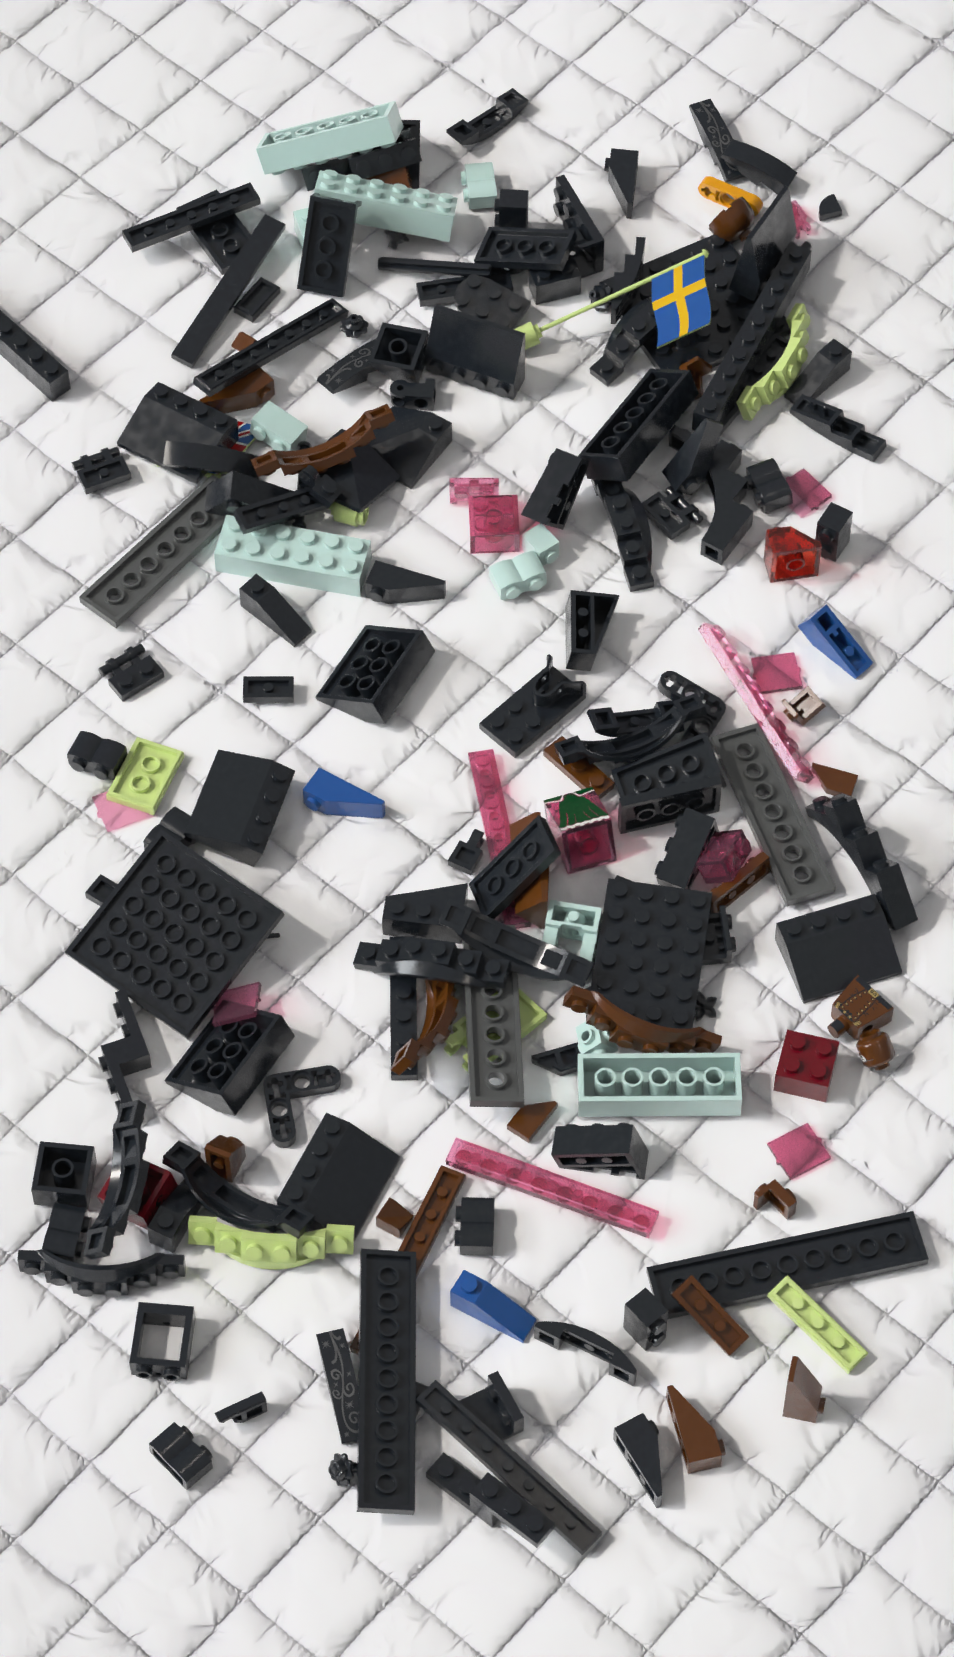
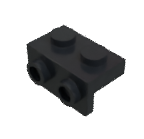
[702,905,736,966]

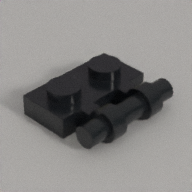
[71,447,132,495]
[642,486,703,540]
[98,644,164,702]

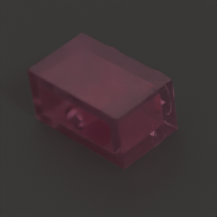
[696,829,752,884]

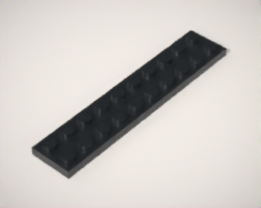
[646,1211,929,1319]
[356,1248,416,1515]

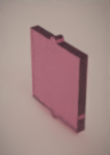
[786,468,832,518]
[751,652,803,695]
[92,791,150,832]
[212,982,262,1027]
[767,1123,831,1180]

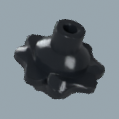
[384,229,410,250]
[589,283,612,312]
[340,314,369,338]
[328,1453,357,1486]

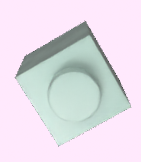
[522,523,559,566]

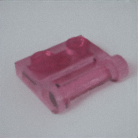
[449,478,499,504]

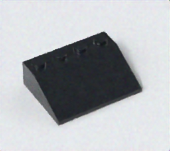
[729,185,797,302]
[425,304,525,400]
[117,382,239,484]
[315,625,436,724]
[183,749,295,867]
[775,894,902,1004]
[164,1001,295,1116]
[277,1112,400,1242]

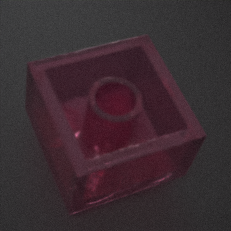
[468,495,520,554]

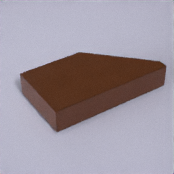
[811,763,858,797]
[507,1101,558,1143]

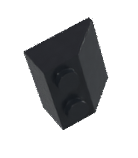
[368,322,429,383]

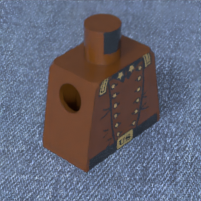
[827,975,894,1040]

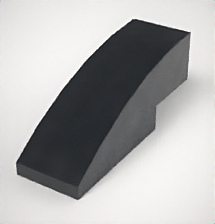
[721,139,798,195]

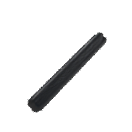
[377,257,492,278]

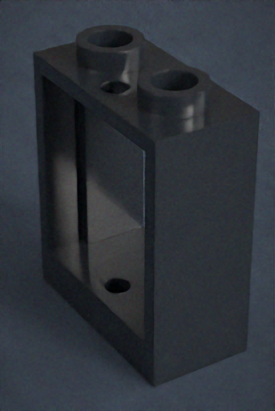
[129,1302,196,1381]

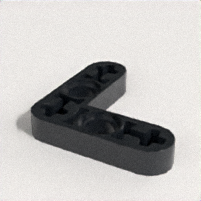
[657,671,726,742]
[263,1065,341,1148]

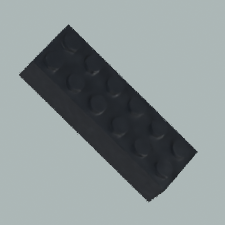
[578,368,699,482]

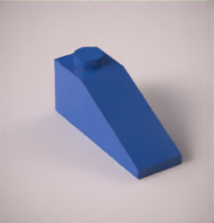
[798,604,873,679]
[303,767,385,819]
[450,1270,537,1343]

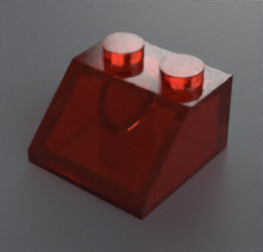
[764,526,822,583]

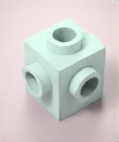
[575,1021,618,1054]

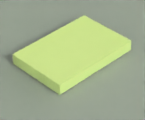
[106,737,184,815]

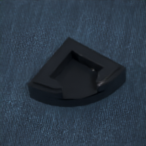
[818,194,842,221]

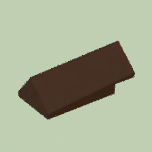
[509,812,550,929]

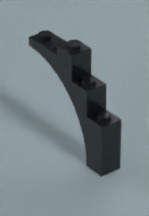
[669,425,754,565]
[805,794,918,931]

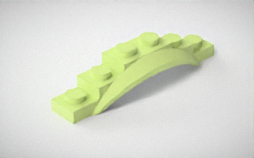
[736,303,811,421]
[188,1215,355,1269]

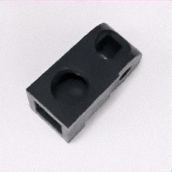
[390,378,436,411]

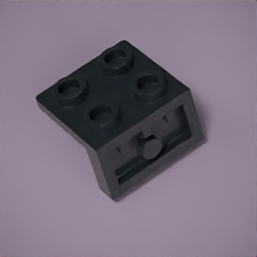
[459,1371,524,1441]

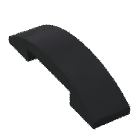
[446,88,529,145]
[162,441,259,479]
[587,700,686,738]
[534,1321,637,1387]

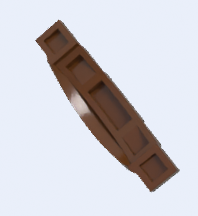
[251,404,395,477]
[391,979,459,1076]
[562,985,722,1053]

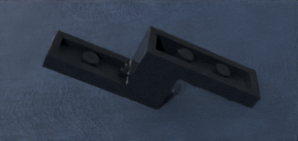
[301,137,422,191]
[98,989,152,1113]
[426,1452,555,1548]

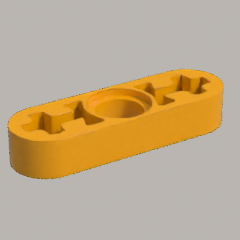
[698,176,763,217]

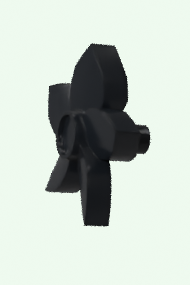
[695,991,717,1021]

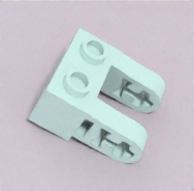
[542,899,602,975]

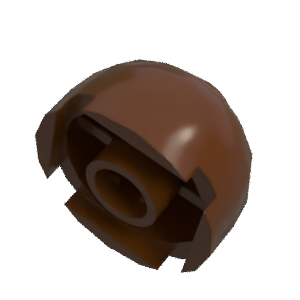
[708,197,755,243]

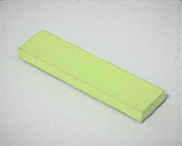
[767,1275,868,1374]

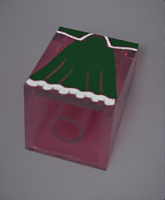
[543,787,617,874]

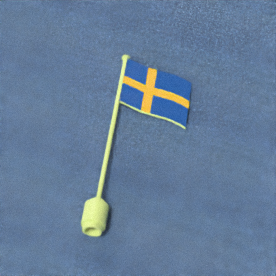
[514,249,711,350]

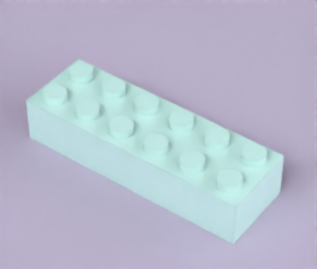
[256,101,404,176]
[314,170,458,242]
[214,515,372,597]
[577,1053,742,1117]

